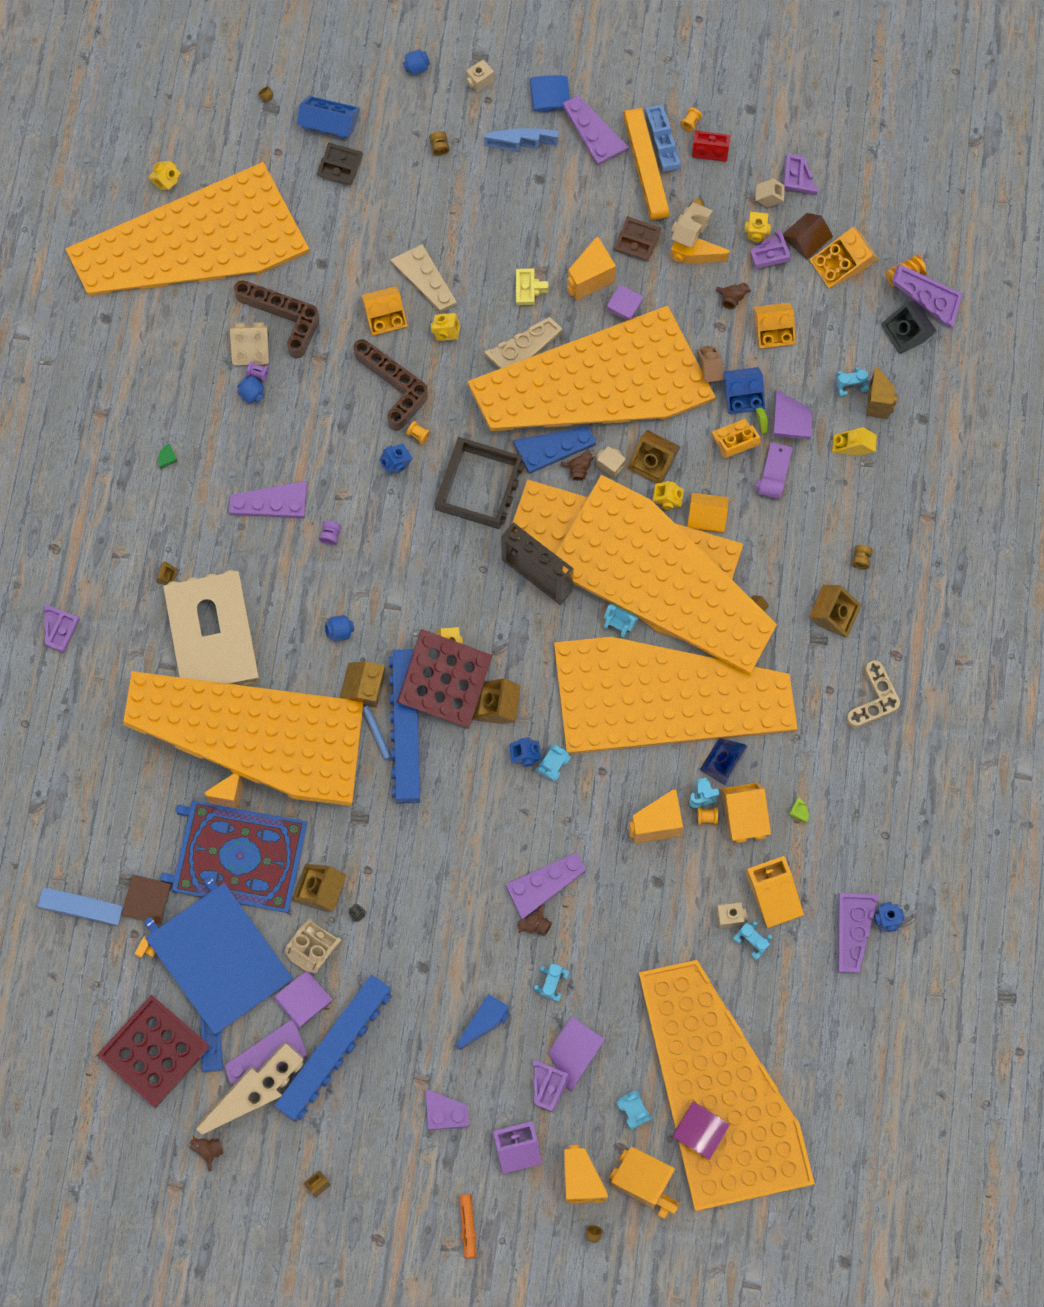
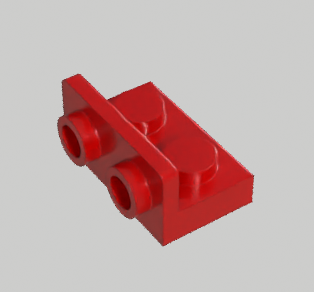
[692,130,731,162]

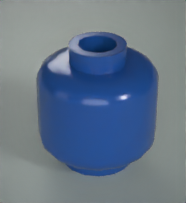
[403,49,430,76]
[237,376,264,404]
[325,615,354,642]

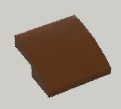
[614,216,661,261]
[122,875,171,924]

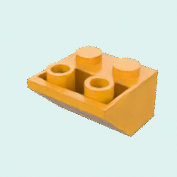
[361,286,408,336]
[754,302,796,349]

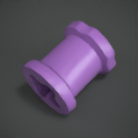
[246,361,269,382]

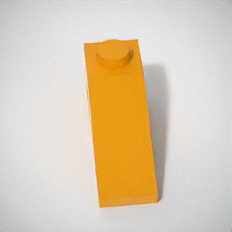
[670,238,730,264]

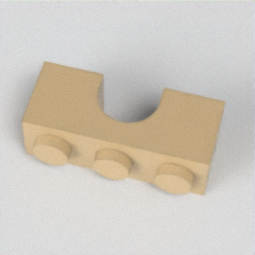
[671,202,713,248]

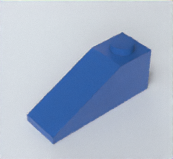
[456,994,510,1050]

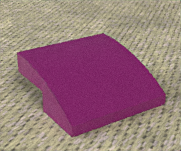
[672,1102,730,1160]

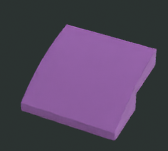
[274,972,333,1028]

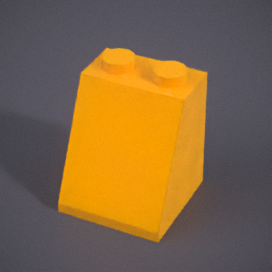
[566,237,616,301]
[720,782,771,843]
[628,789,683,844]
[564,1145,608,1204]
[609,1146,675,1209]

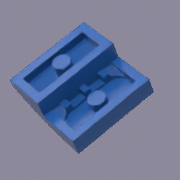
[529,75,570,113]

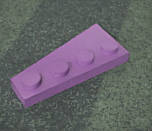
[562,95,629,165]
[892,265,962,328]
[229,481,307,519]
[506,852,586,919]
[838,893,879,974]
[225,1019,308,1085]

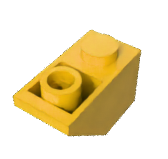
[832,427,877,456]

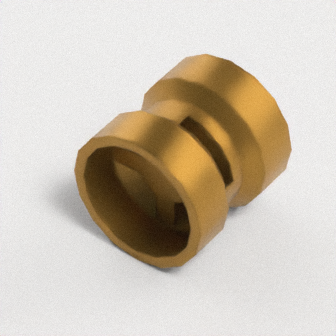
[429,131,450,156]
[851,545,873,570]

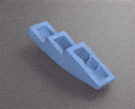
[645,105,681,172]
[484,128,559,152]
[37,888,123,926]

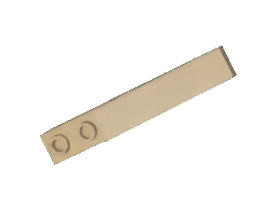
[196,1040,304,1134]

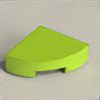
[756,408,768,434]
[789,797,809,824]

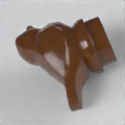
[716,283,751,309]
[560,451,595,481]
[517,904,552,936]
[189,1136,224,1171]

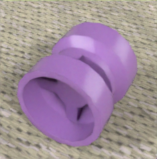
[319,520,341,545]

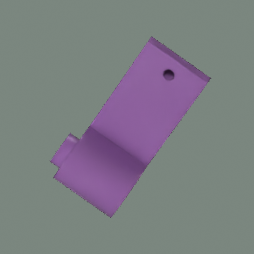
[756,442,793,499]

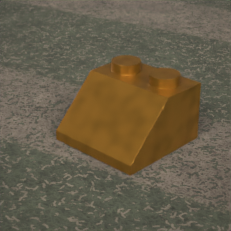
[866,367,898,419]
[628,430,680,483]
[809,584,862,637]
[340,661,386,708]
[472,678,521,724]
[292,864,346,912]

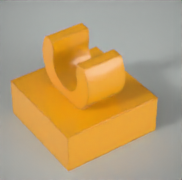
[133,936,155,959]
[657,1193,680,1219]

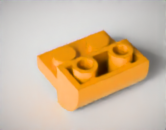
[711,419,761,459]

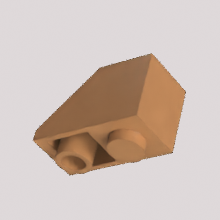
[697,345,724,382]

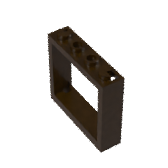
[434,437,525,529]
[501,522,574,605]

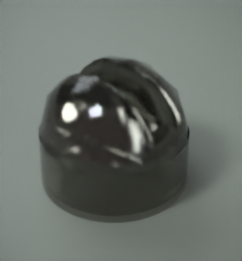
[348,904,366,922]

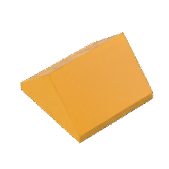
[687,493,729,533]
[204,773,244,809]

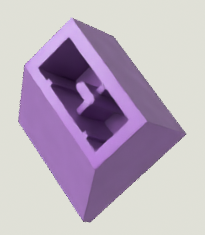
[493,1121,542,1174]

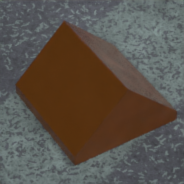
[783,213,833,260]

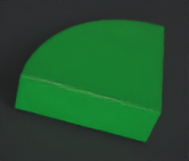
[158,444,178,469]

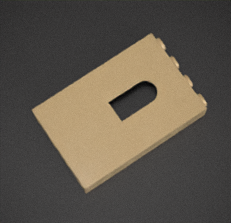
[163,570,260,686]

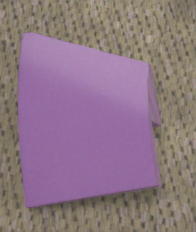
[773,390,812,440]
[549,1017,605,1092]

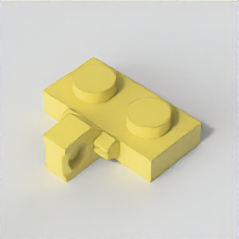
[516,268,549,305]

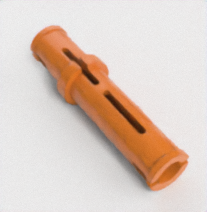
[459,1194,477,1259]

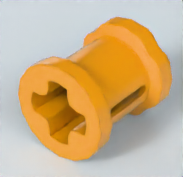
[680,107,703,132]
[406,421,431,445]
[697,807,718,825]

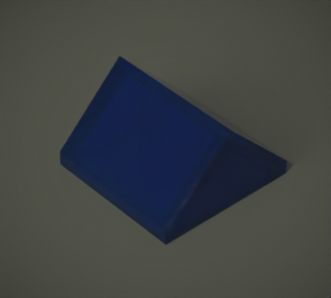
[700,738,747,785]

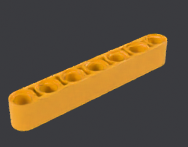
[623,107,669,221]

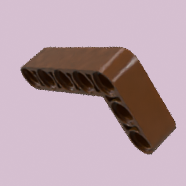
[234,280,319,359]
[353,339,428,431]

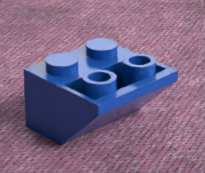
[723,367,765,414]

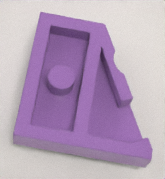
[783,154,818,195]
[750,229,791,269]
[44,604,80,653]
[533,1059,570,1113]
[426,1090,469,1130]

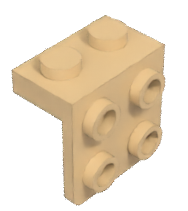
[230,322,269,365]

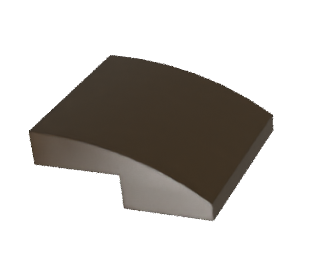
[317,142,363,185]

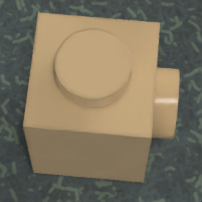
[466,59,494,92]
[756,178,785,208]
[596,446,626,479]
[716,903,747,929]

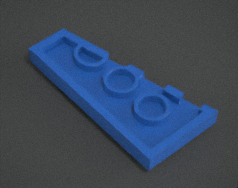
[513,427,596,474]

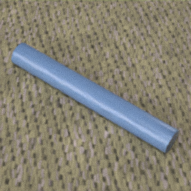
[362,706,391,760]

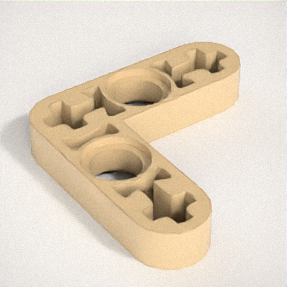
[847,660,900,728]

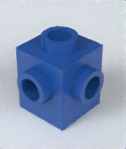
[379,444,413,474]
[509,737,542,767]
[874,902,904,932]

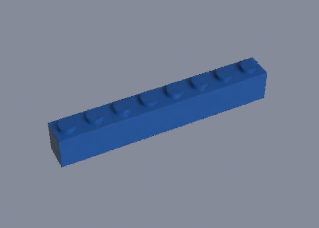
[389,649,420,804]
[274,974,392,1123]

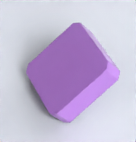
[607,286,643,321]

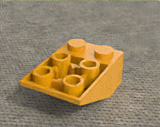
[810,226,879,289]
[746,856,804,929]

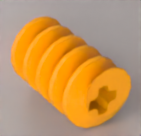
[885,254,927,289]

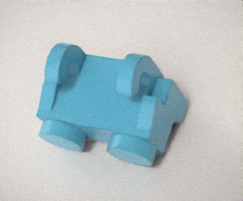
[836,367,869,397]
[603,604,639,638]
[534,744,571,781]
[689,778,719,809]
[733,921,773,961]
[533,964,569,1002]
[617,1090,653,1130]

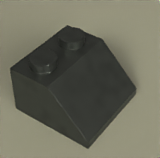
[881,302,937,354]

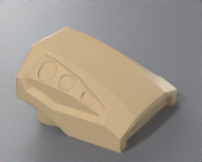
[284,918,342,973]

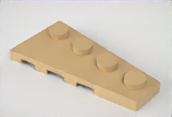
[390,244,457,313]
[484,317,563,369]

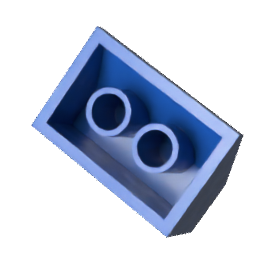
[297,95,360,138]

